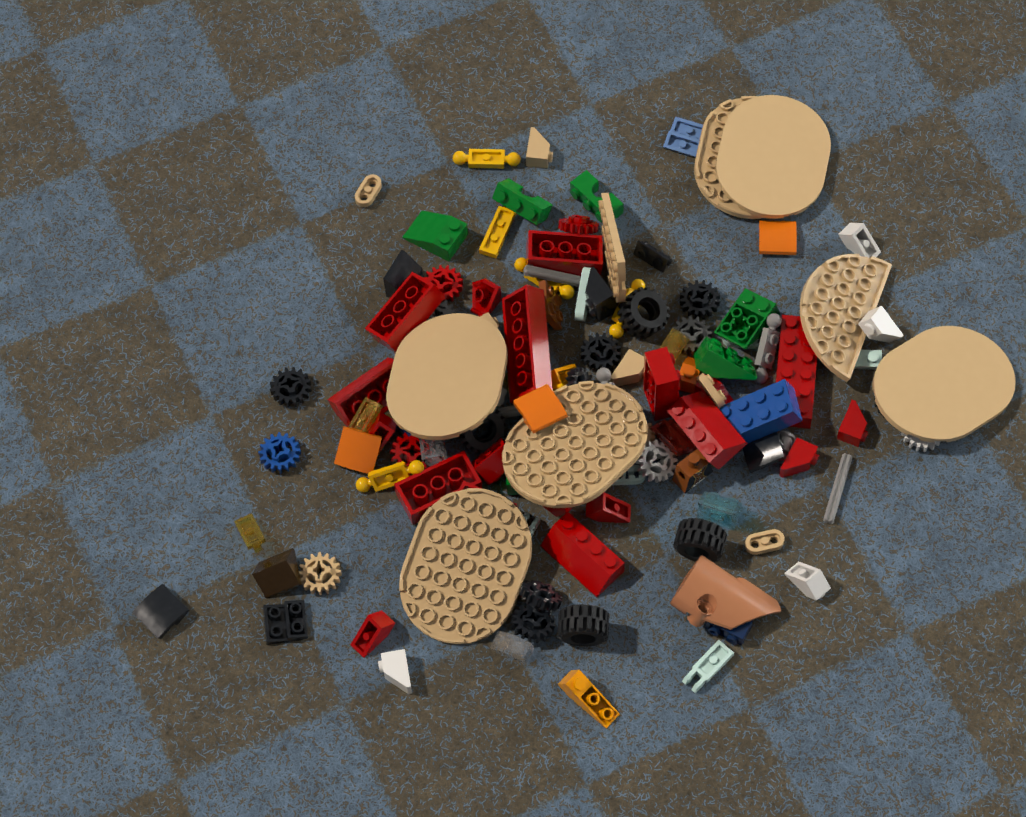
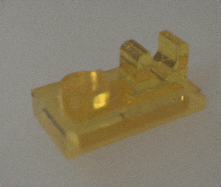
[660,328,689,360]
[348,397,383,433]
[234,513,266,553]

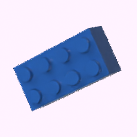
[720,379,803,443]

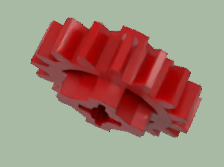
[558,215,599,234]
[423,265,463,302]
[390,433,433,469]

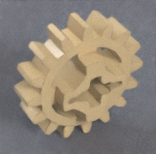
[299,552,342,595]

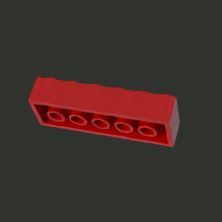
[502,284,553,404]
[775,314,817,429]

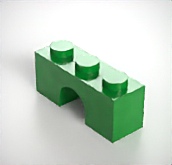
[570,170,624,222]
[492,178,553,225]

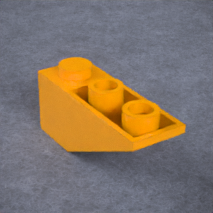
[558,670,620,728]

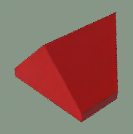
[470,278,502,317]

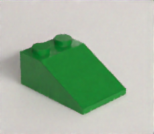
[402,211,468,262]

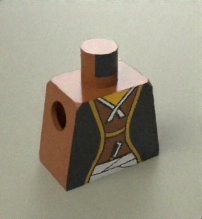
[672,449,713,493]

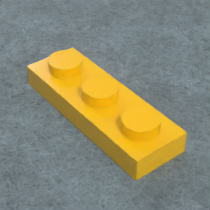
[479,206,516,258]

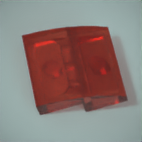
[650,418,697,456]

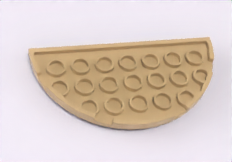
[598,193,626,303]
[800,254,892,382]

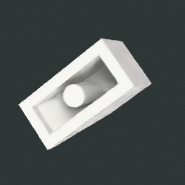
[838,223,881,258]
[858,306,904,343]
[784,561,831,601]
[378,649,412,694]

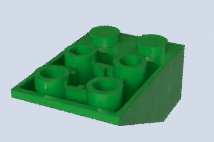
[714,288,780,349]
[694,337,757,380]

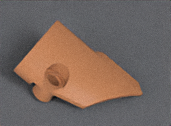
[670,555,781,630]

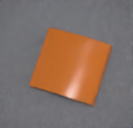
[759,220,797,255]
[513,384,568,434]
[334,426,382,474]

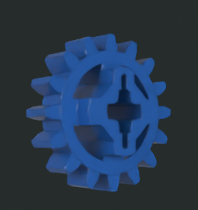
[258,432,301,474]

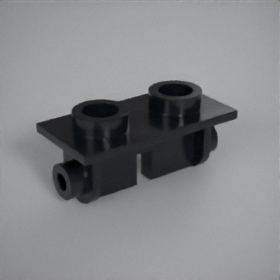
[633,240,672,273]

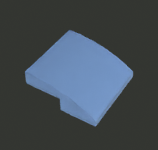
[663,116,703,158]

